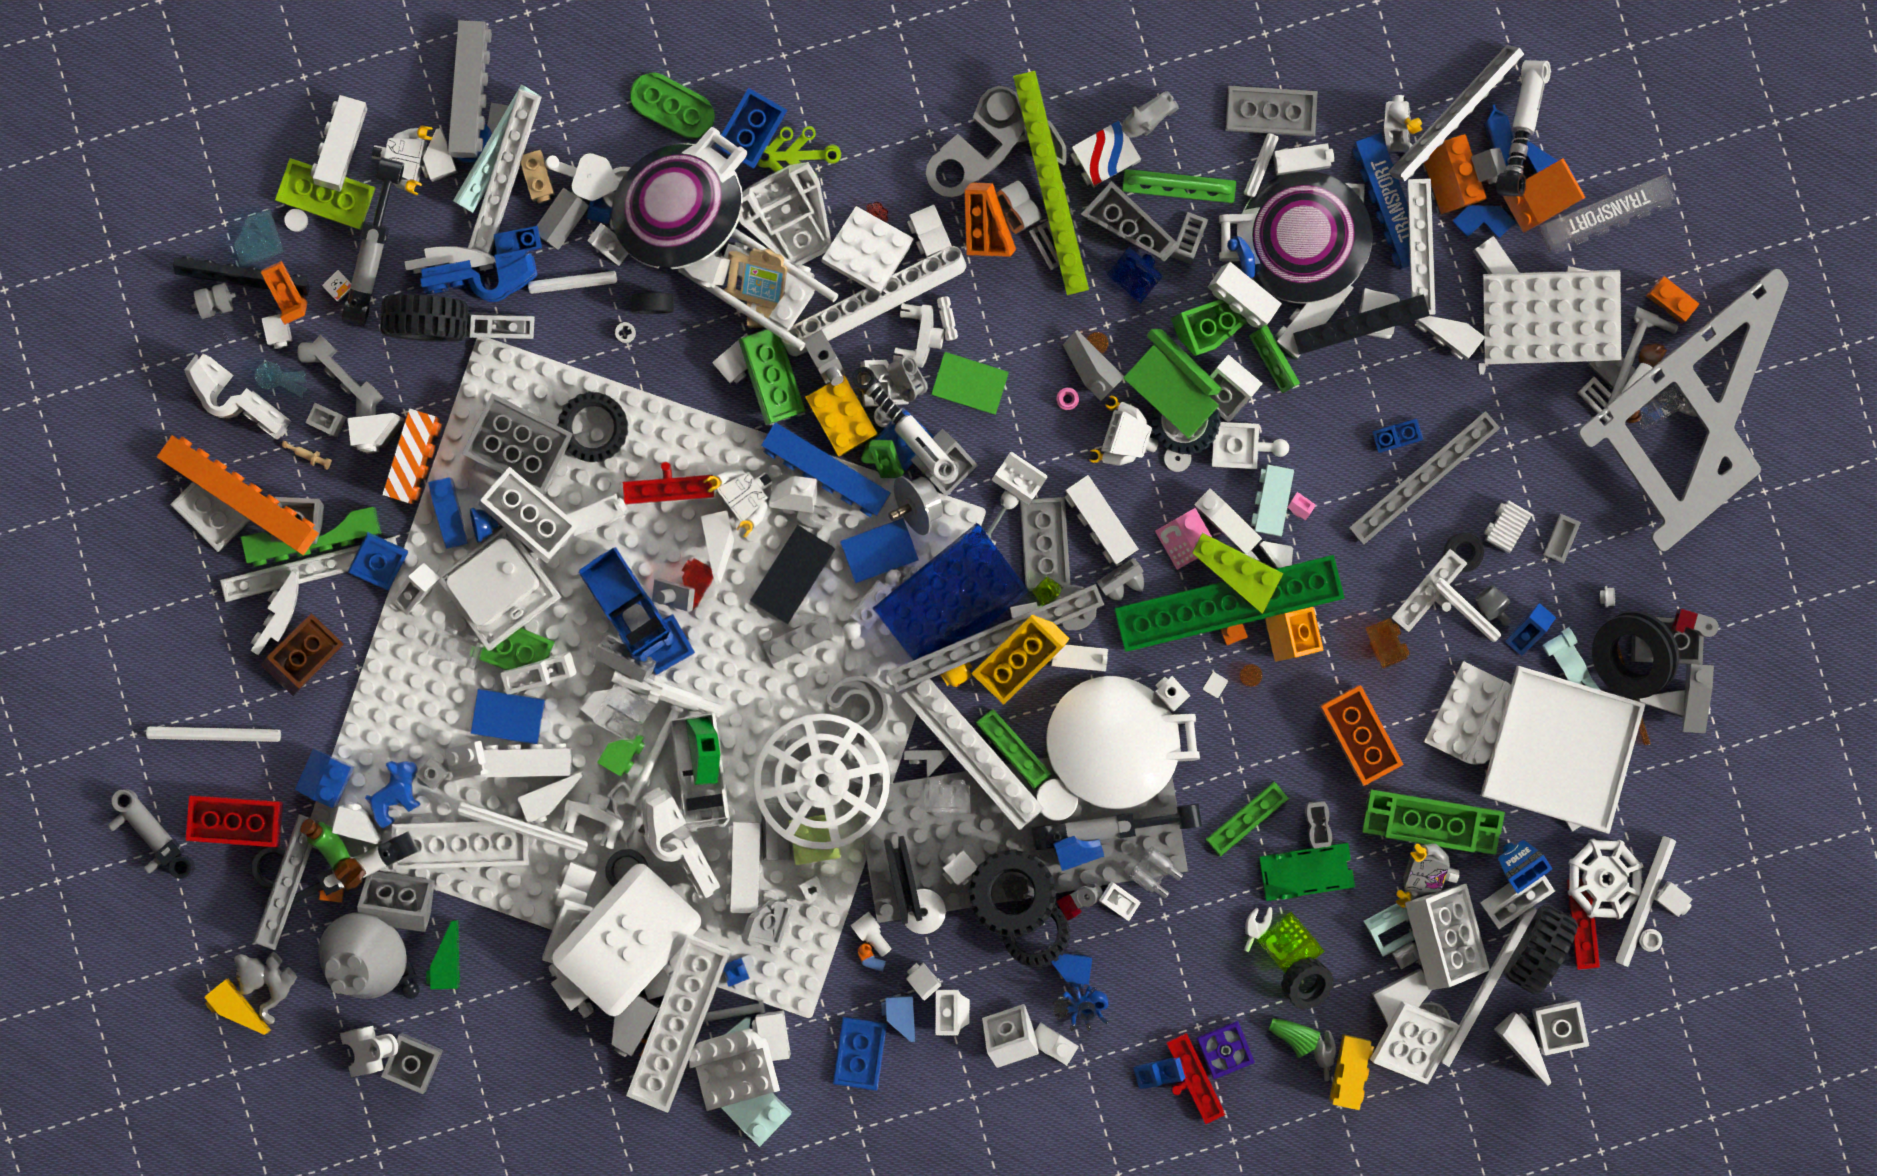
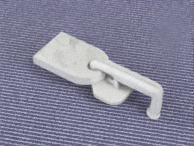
[545,153,630,208]

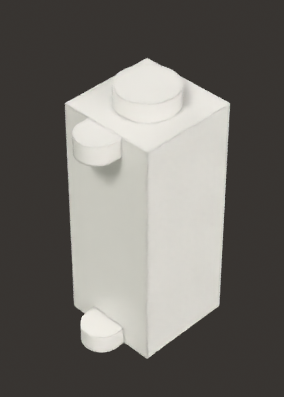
[1273,143,1334,176]
[1473,236,1519,274]
[567,494,627,537]
[1050,645,1108,671]

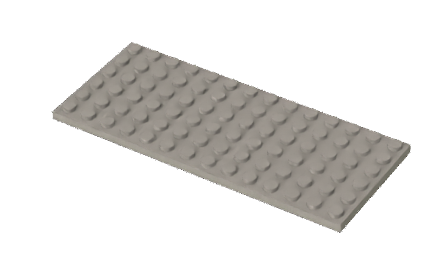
[855,757,1188,923]

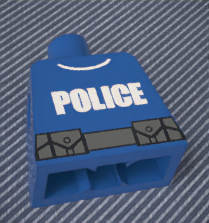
[1498,840,1552,894]

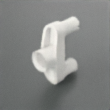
[893,303,944,368]
[559,793,624,849]

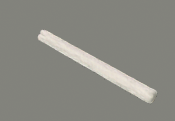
[146,727,281,742]
[457,803,588,854]

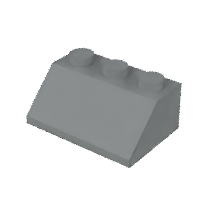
[357,872,435,932]

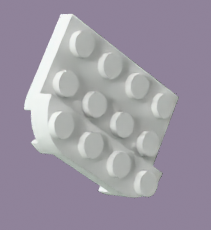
[1423,661,1511,764]
[689,1029,780,1111]

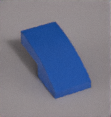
[1133,1057,1186,1089]

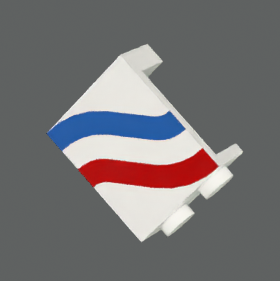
[1070,120,1141,188]

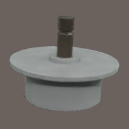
[888,477,943,535]

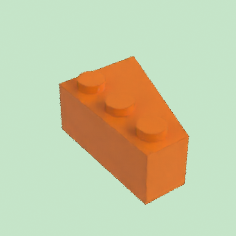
[965,183,1016,257]

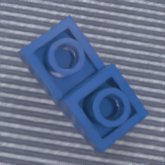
[1372,419,1423,453]

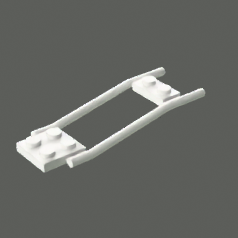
[678,228,838,351]

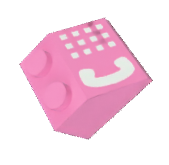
[1155,508,1212,570]

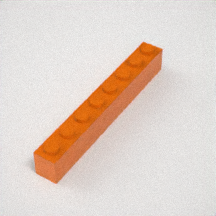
[157,435,319,556]

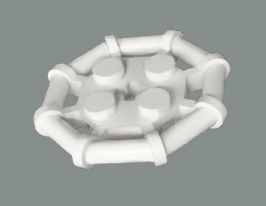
[1567,838,1644,920]

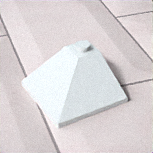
[1494,1011,1551,1086]

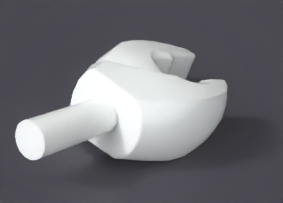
[1244,907,1272,952]

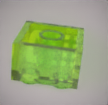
[1257,912,1325,974]

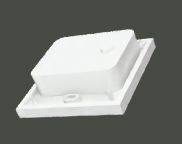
[438,527,561,651]

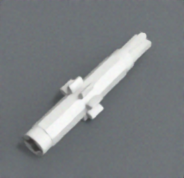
[611,669,722,718]

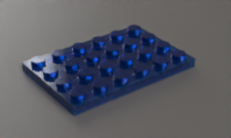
[872,523,1029,661]

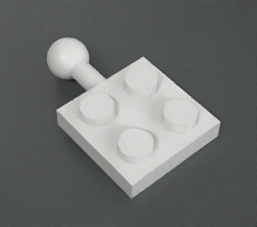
[1212,422,1289,469]

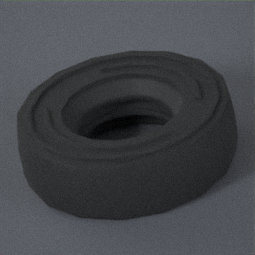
[1444,532,1484,572]

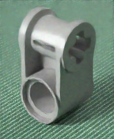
[887,356,928,402]

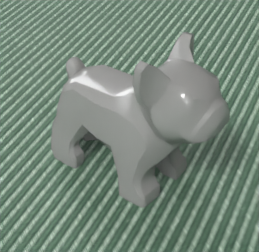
[1122,91,1179,138]

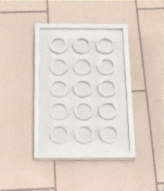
[1483,270,1621,364]

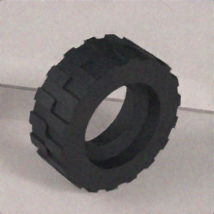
[1281,957,1334,1010]

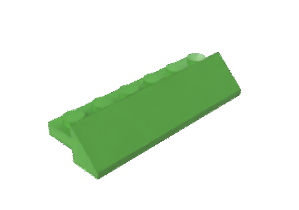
[1362,789,1505,855]

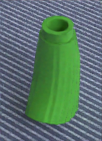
[1269,1018,1320,1058]

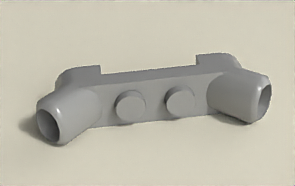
[298,335,384,417]

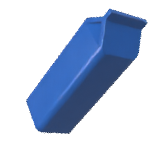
[1484,104,1523,170]

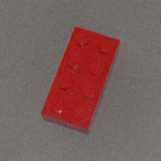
[186,795,283,847]

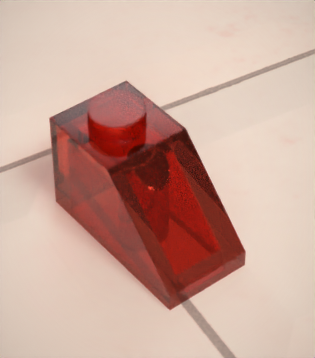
[681,558,714,610]

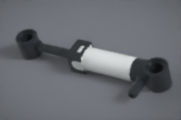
[261,831,418,914]

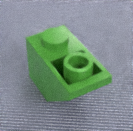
[597,735,646,776]

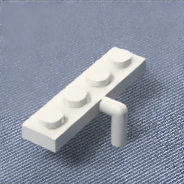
[1392,549,1467,632]

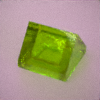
[1032,576,1061,606]

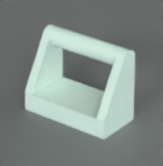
[1364,903,1415,957]

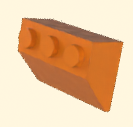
[1424,134,1486,214]

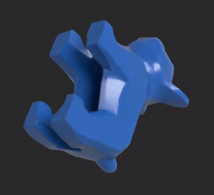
[365,761,421,828]

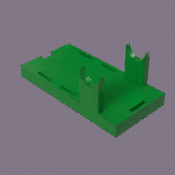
[1259,842,1355,901]

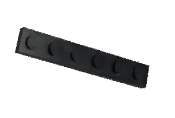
[173,256,310,296]
[1293,294,1430,355]

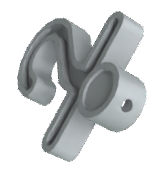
[785,676,888,787]

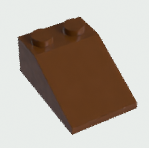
[261,613,344,696]

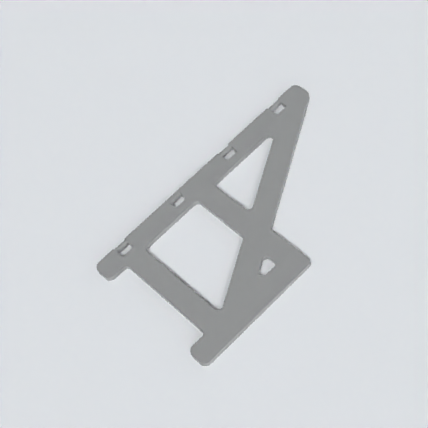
[1578,269,1789,551]

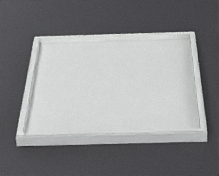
[1480,666,1645,834]

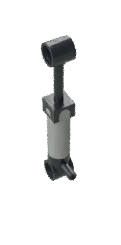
[342,157,404,326]
[1032,804,1202,850]

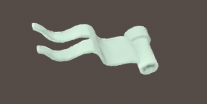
[1542,627,1600,690]

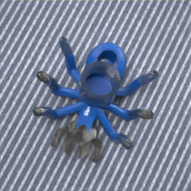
[1053,986,1108,1032]

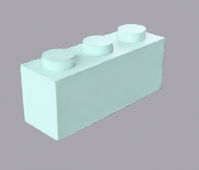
[1251,465,1294,537]

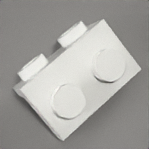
[992,452,1047,505]

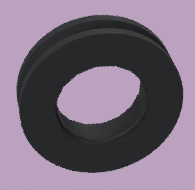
[1592,611,1679,699]
[884,836,922,925]

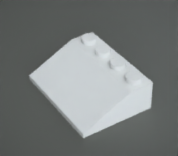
[1405,884,1490,990]

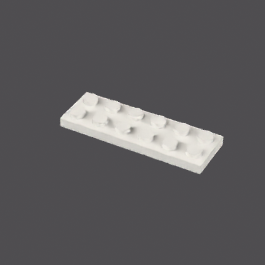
[392,820,529,870]

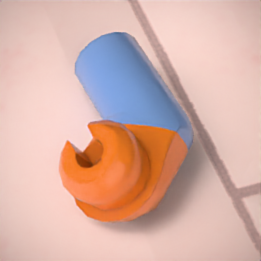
[858,943,886,972]

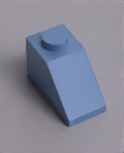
[881,995,915,1042]

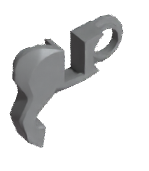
[926,86,1066,198]

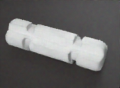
[937,296,958,341]

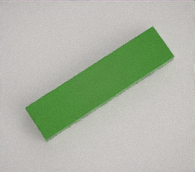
[1147,329,1222,396]
[976,709,1052,790]
[1205,782,1289,856]

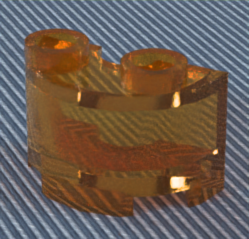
[1365,618,1410,669]

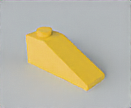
[204,978,271,1035]

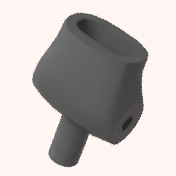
[1475,585,1511,627]

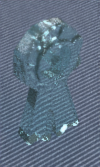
[255,362,307,398]

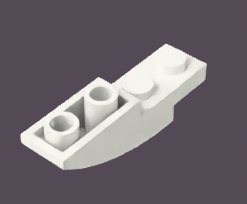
[405,246,496,274]
[251,568,299,655]

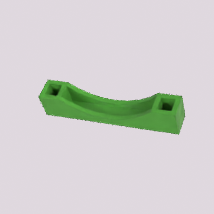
[241,507,381,567]

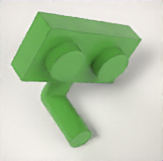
[861,440,904,478]

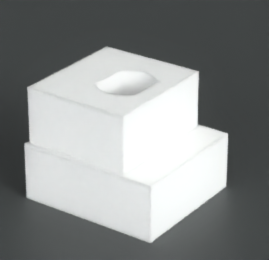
[799,875,827,905]

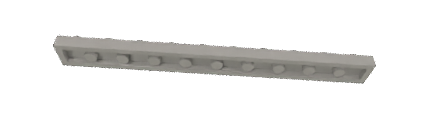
[887,584,1104,692]

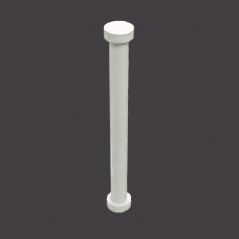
[625,704,684,807]

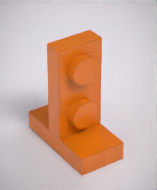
[261,261,308,325]

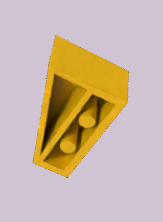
[1329,1034,1374,1110]

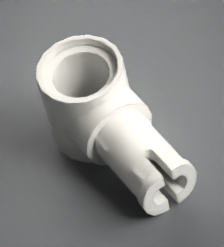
[851,912,891,957]

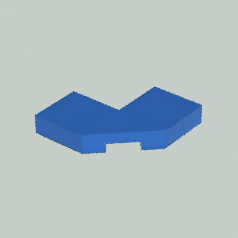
[1452,205,1516,239]

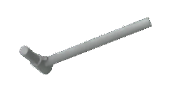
[1607,307,1678,414]

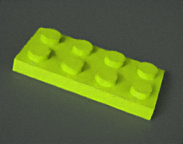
[275,158,376,230]

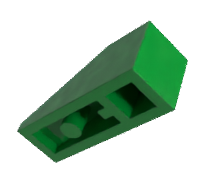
[426,920,460,989]

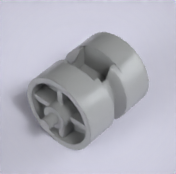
[191,283,236,319]

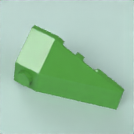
[1171,299,1247,356]

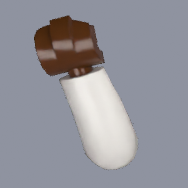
[1622,344,1667,423]

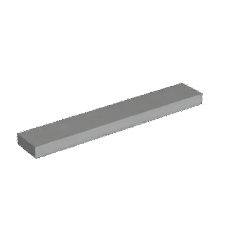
[253,814,320,950]

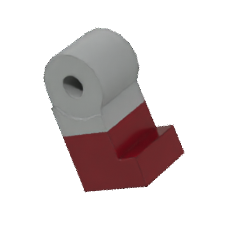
[1671,609,1719,637]
[1057,883,1102,921]

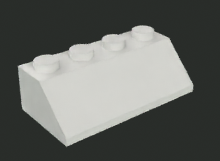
[348,413,405,454]
[478,467,578,563]

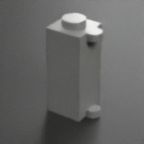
[537,188,589,250]

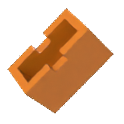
[1646,276,1699,324]

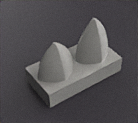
[1096,558,1144,601]

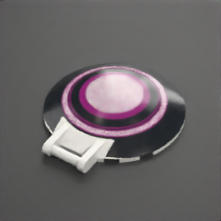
[612,127,747,269]
[1219,171,1372,303]

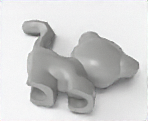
[234,951,297,1024]

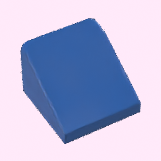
[587,197,612,224]

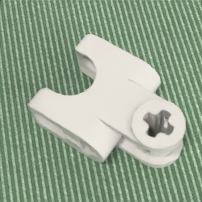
[340,1025,398,1077]

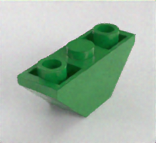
[685,717,721,785]

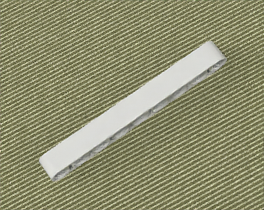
[781,246,966,356]

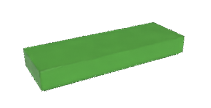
[1249,325,1300,394]

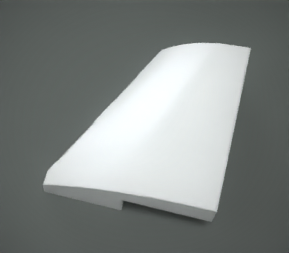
[861,360,909,407]

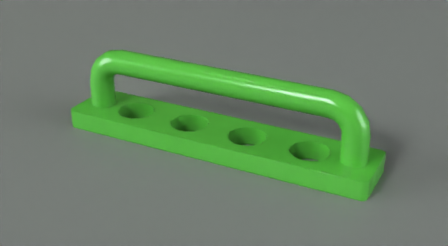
[1123,169,1236,203]

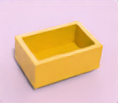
[805,375,878,457]

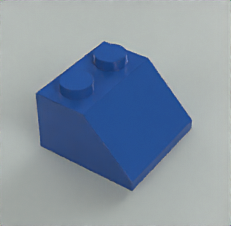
[295,748,355,808]

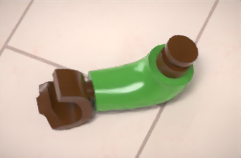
[300,819,366,891]

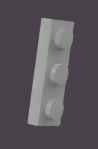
[763,616,834,665]

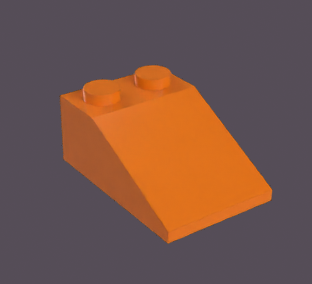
[1503,158,1586,233]

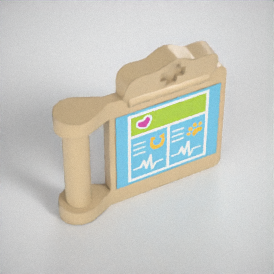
[724,248,787,309]

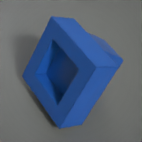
[723,957,750,987]

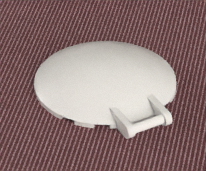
[1046,676,1200,809]

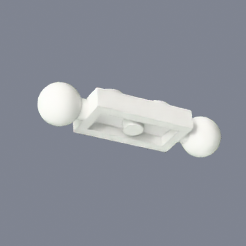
[843,570,902,640]

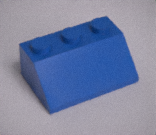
[715,88,788,169]

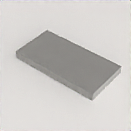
[1225,86,1318,137]
[1020,497,1070,590]

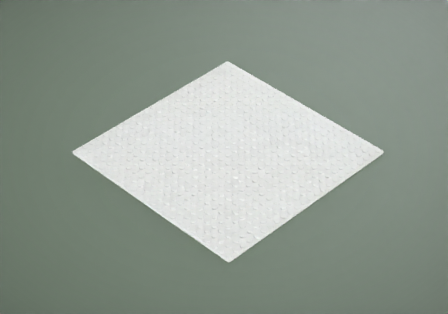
[311,338,986,1018]

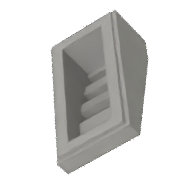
[1171,212,1208,264]

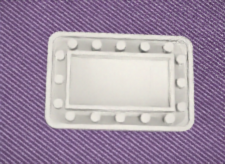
[552,864,701,1016]

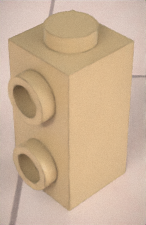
[521,150,555,204]

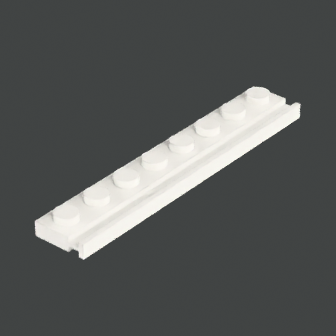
[901,679,1044,830]

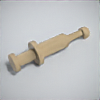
[282,440,332,470]

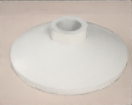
[905,889,946,934]

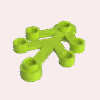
[757,126,841,176]

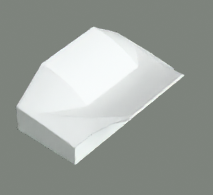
[936,989,969,1035]

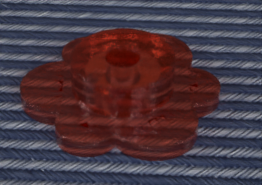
[866,202,888,223]

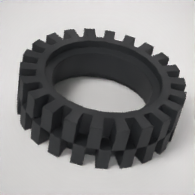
[557,392,628,462]

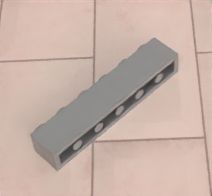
[448,20,492,158]

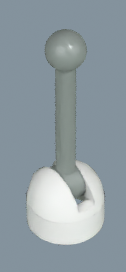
[982,490,1020,539]

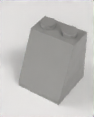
[612,993,661,1057]

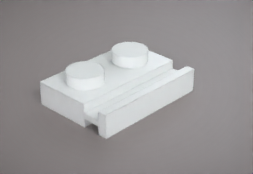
[445,741,488,782]

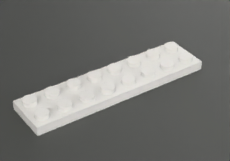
[626,934,730,1113]

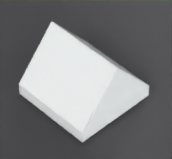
[1391,942,1420,969]

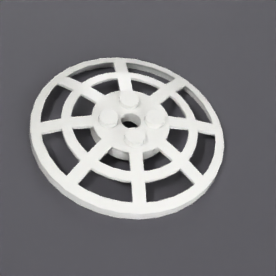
[754,714,890,850]

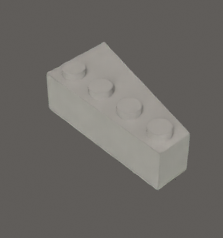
[1081,181,1180,262]

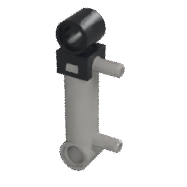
[108,789,195,879]

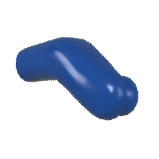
[1227,236,1255,278]

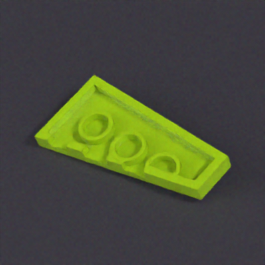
[1192,532,1283,614]

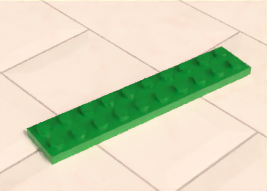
[1115,555,1345,652]

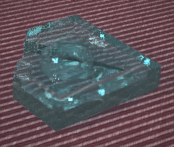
[234,209,285,267]

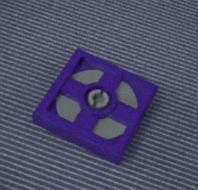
[1196,1020,1255,1080]

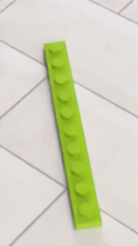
[1013,71,1089,295]

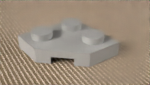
[742,899,793,948]

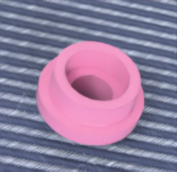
[1056,388,1079,410]

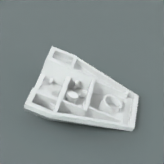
[739,162,832,267]

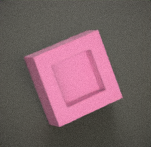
[1287,492,1315,520]

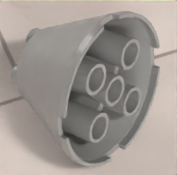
[318,912,407,999]

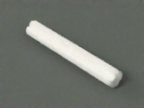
[528,271,617,294]
[1433,578,1501,642]

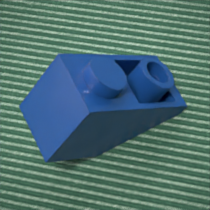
[493,226,542,255]

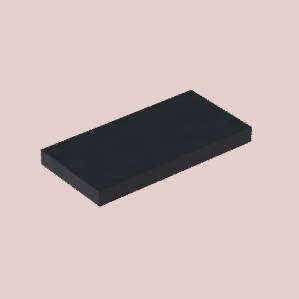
[750,525,836,624]

